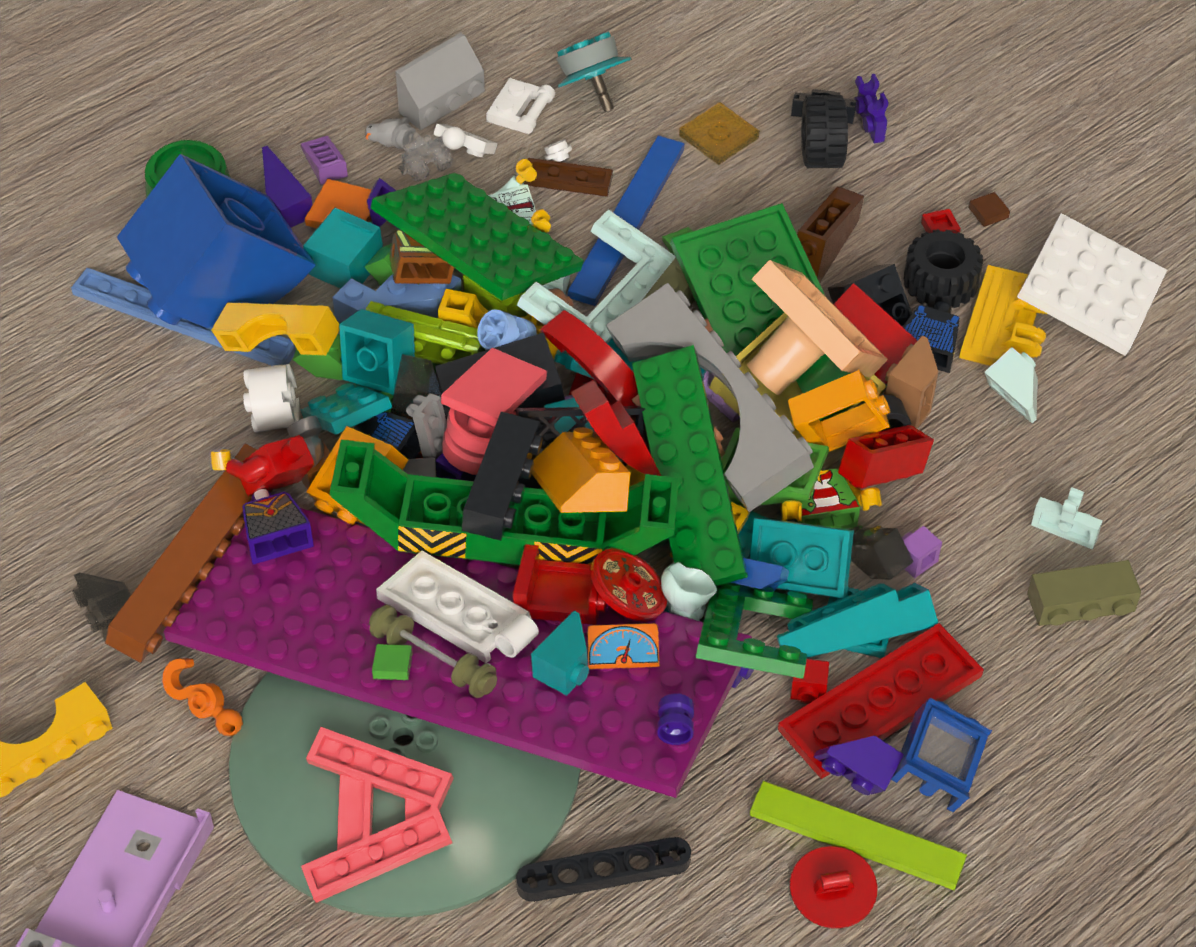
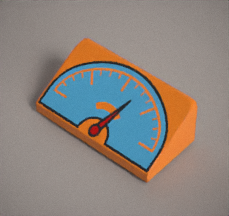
[587,623,659,669]

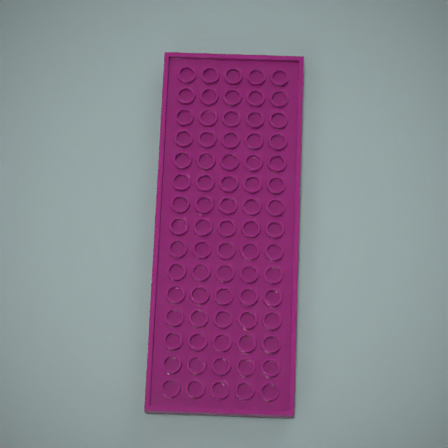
[164,508,752,798]

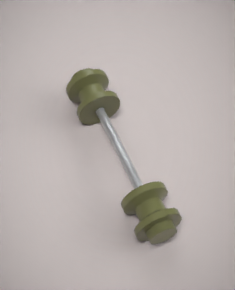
[369,605,497,698]

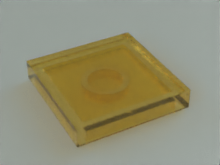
[679,102,760,165]

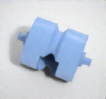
[477,309,537,350]

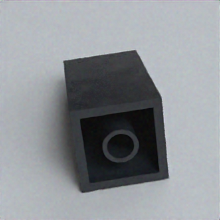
[433,332,565,421]

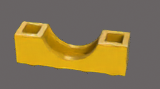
[438,289,558,359]
[211,303,340,356]
[0,682,112,798]

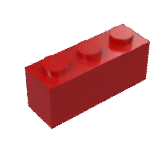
[838,425,934,489]

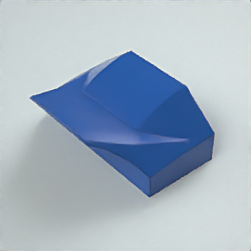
[730,558,789,591]

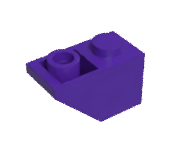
[813,736,904,795]

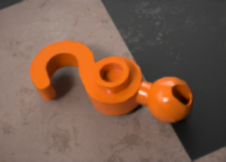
[162,658,243,736]

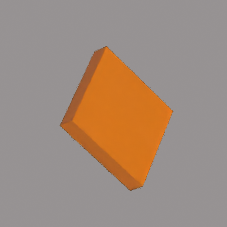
[305,179,372,228]

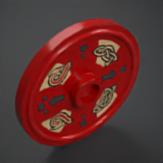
[590,548,667,622]

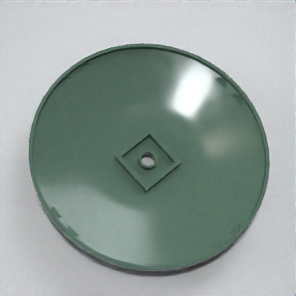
[229,672,581,917]

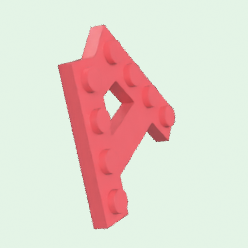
[301,727,454,903]

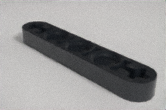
[516,837,691,902]

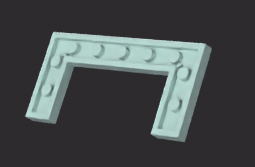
[517,209,676,343]

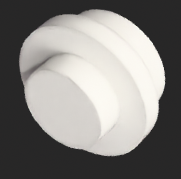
[544,139,572,162]

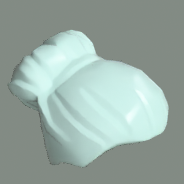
[661,562,717,621]

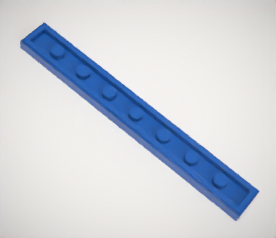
[568,136,684,306]

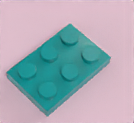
[300,383,392,435]
[750,517,854,598]

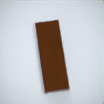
[523,158,613,197]

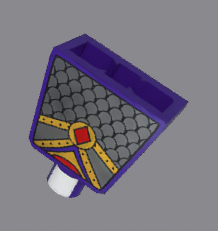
[242,489,314,565]

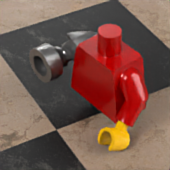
[211,416,324,497]

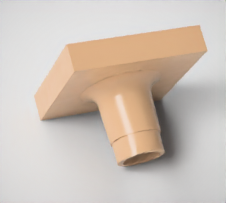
[747,260,888,395]

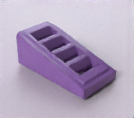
[301,136,348,185]

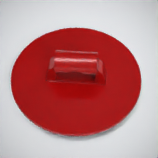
[790,846,878,928]

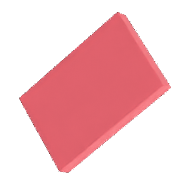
[441,348,547,427]

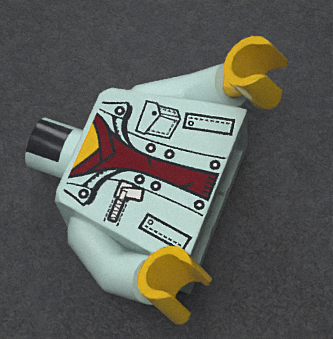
[488,159,551,233]

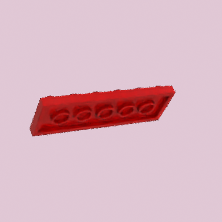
[778,623,984,779]

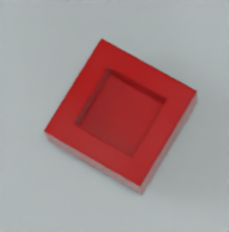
[921,208,961,234]

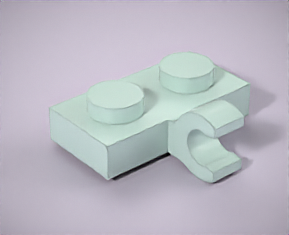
[1031,487,1103,550]

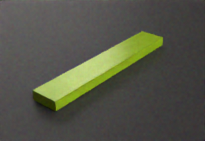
[750,781,967,891]

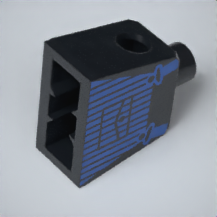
[903,301,960,373]
[354,411,421,459]

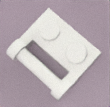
[486,78,556,134]

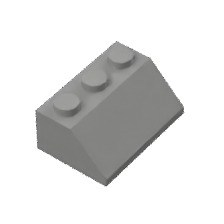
[395,32,485,130]

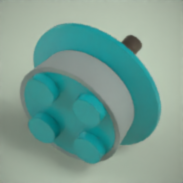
[556,32,632,112]

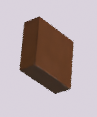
[969,192,1010,227]

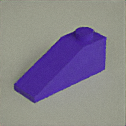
[262,145,312,228]

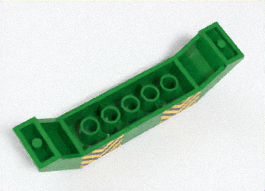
[330,440,679,565]

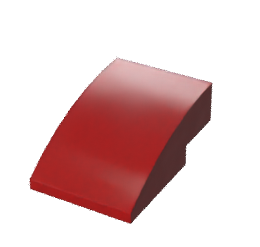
[571,380,661,476]

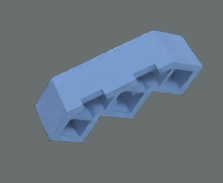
[332,274,462,324]

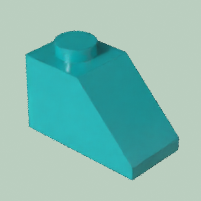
[531,611,589,696]

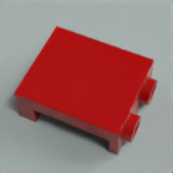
[513,544,607,625]

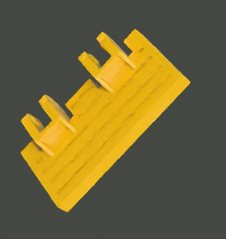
[959,265,1047,366]

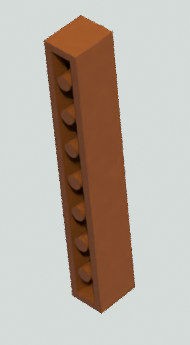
[105,443,273,663]

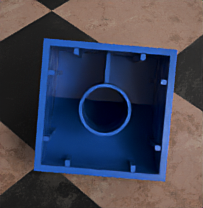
[117,154,316,328]

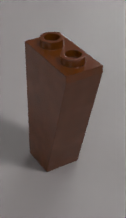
[797,186,864,283]

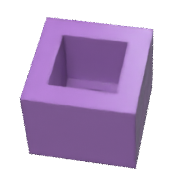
[896,526,942,578]

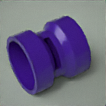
[657,694,694,745]

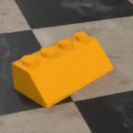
[532,427,630,513]

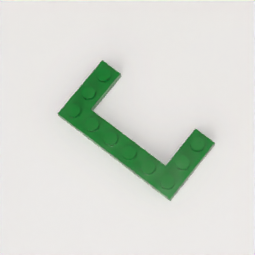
[696,582,813,679]

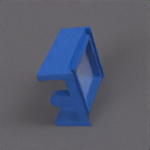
[891,698,992,812]

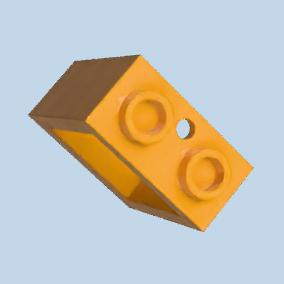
[788,370,890,452]
[306,426,408,527]

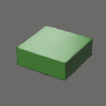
[372,644,413,680]

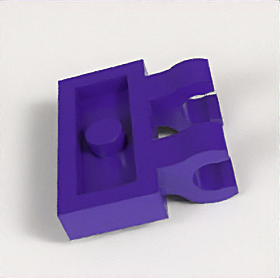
[854,73,888,143]

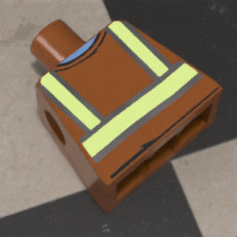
[390,230,454,284]

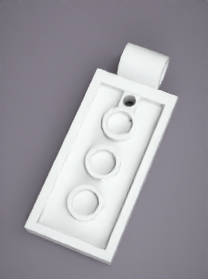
[376,551,539,663]

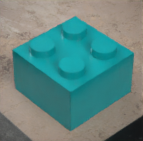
[339,309,416,395]

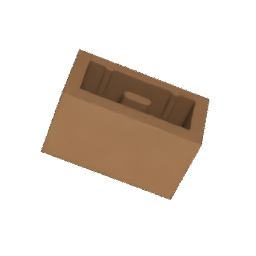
[883,335,938,429]

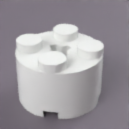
[243,364,300,432]

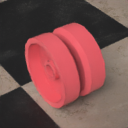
[442,408,516,475]

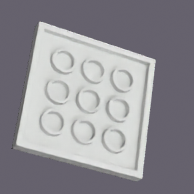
[1017,213,1167,356]

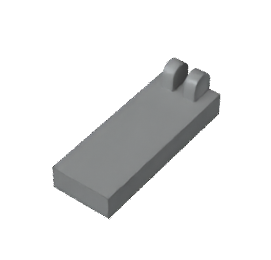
[406,393,447,477]

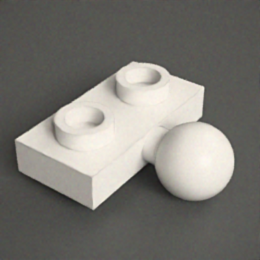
[433,124,498,157]

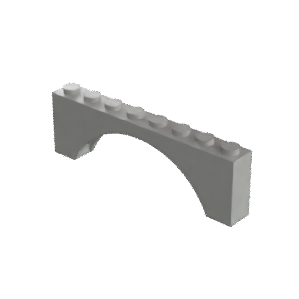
[606,283,814,512]

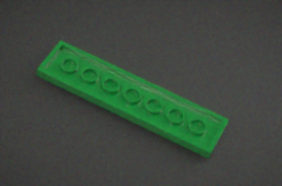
[632,345,748,586]

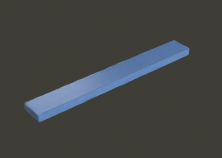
[71,268,296,366]

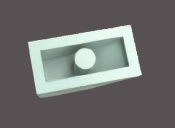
[985,347,1038,423]

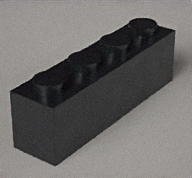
[462,412,543,541]

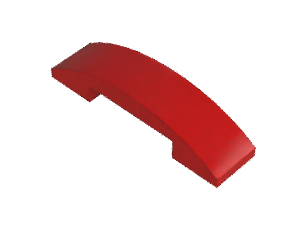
[540,310,638,406]

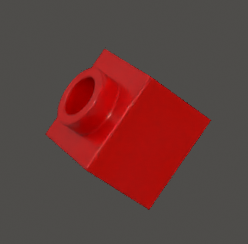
[790,659,829,704]

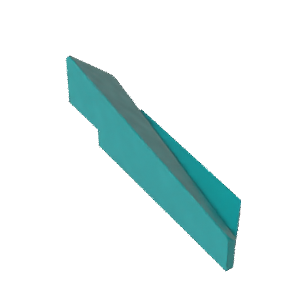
[776,583,938,658]

